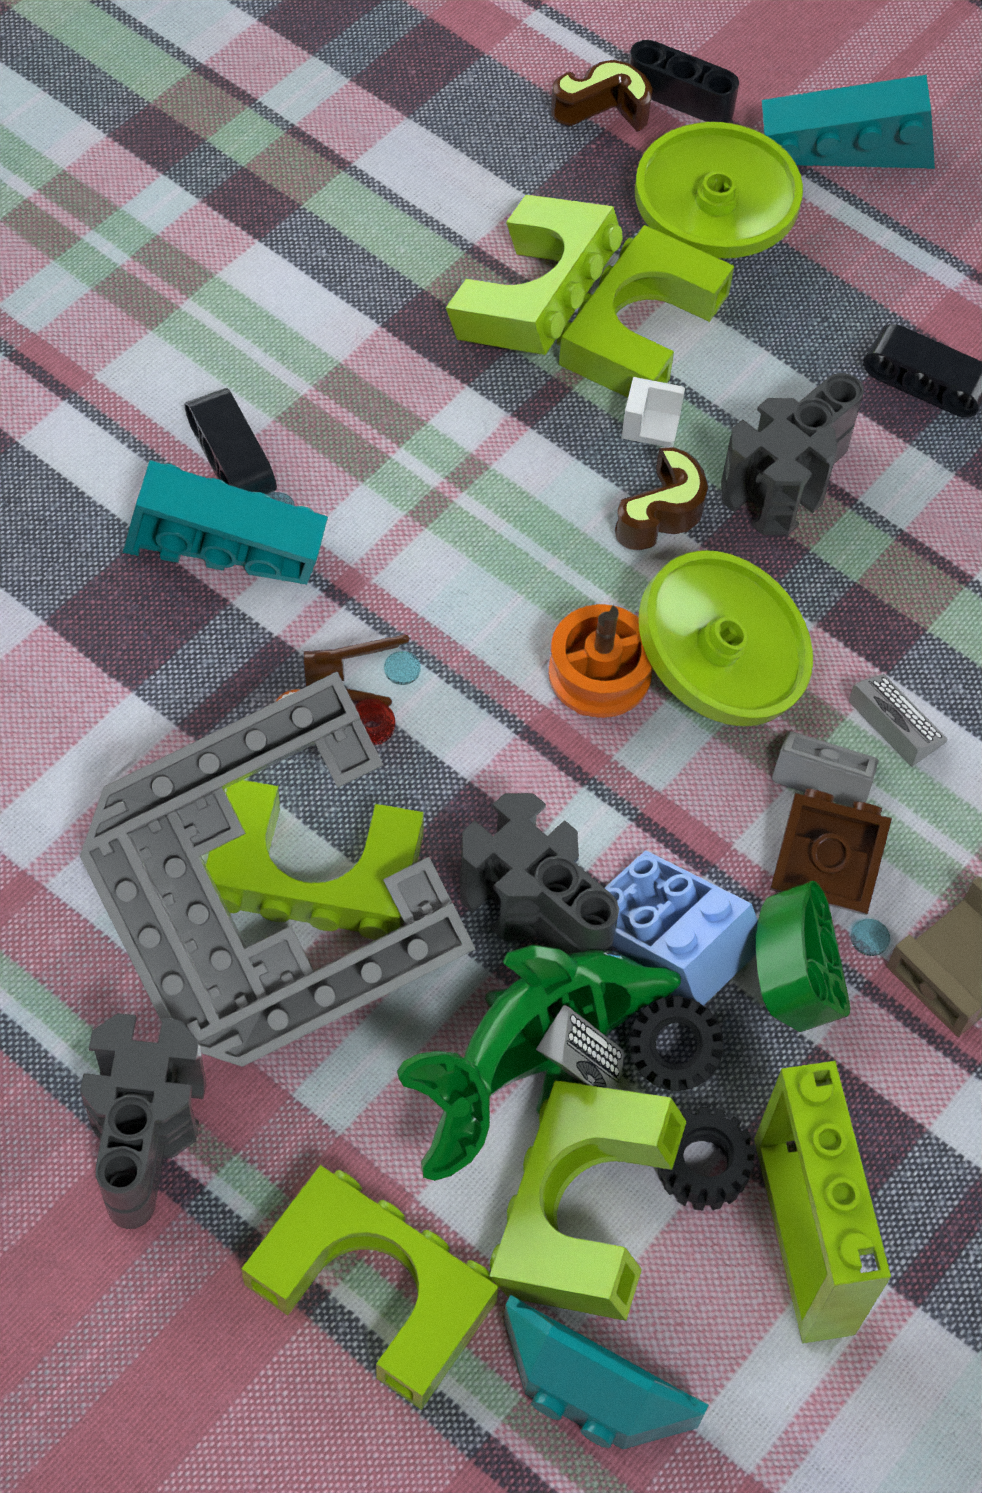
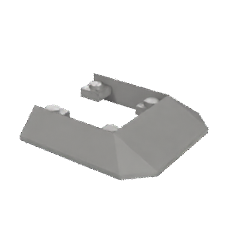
[80,672,475,1067]

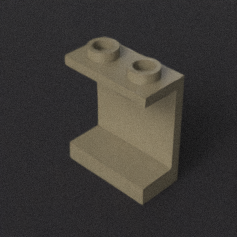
[886,876,982,1038]

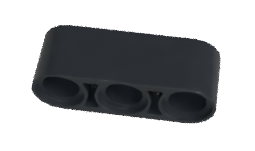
[629,40,739,123]
[863,324,982,418]
[184,388,277,494]

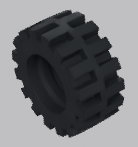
[658,1107,755,1211]

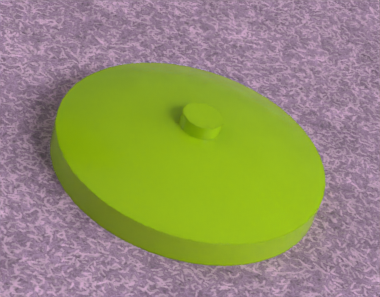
[635,122,803,259]
[638,550,813,726]

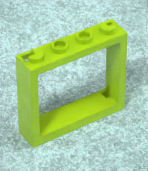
[754,1061,891,1344]

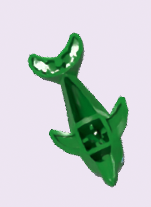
[397,945,681,1181]

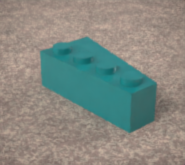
[762,74,935,169]
[122,460,328,585]

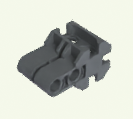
[721,373,864,535]
[460,793,619,955]
[80,1013,207,1229]

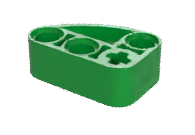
[756,881,850,1032]

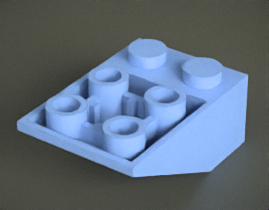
[605,850,758,1006]

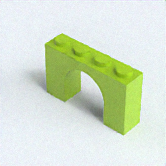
[446,194,623,355]
[557,225,734,398]
[206,780,424,940]
[489,1080,686,1321]
[241,1165,499,1410]

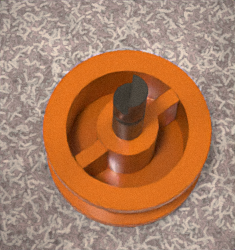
[548,604,653,718]

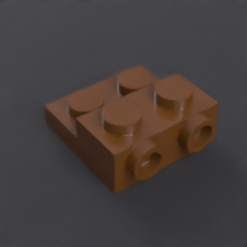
[770,789,892,915]

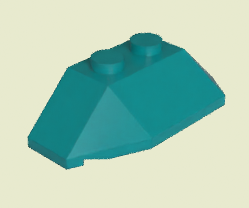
[503,1295,709,1450]

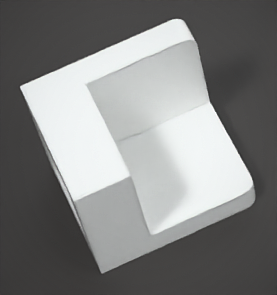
[621,377,685,447]

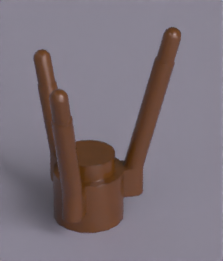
[304,634,410,706]

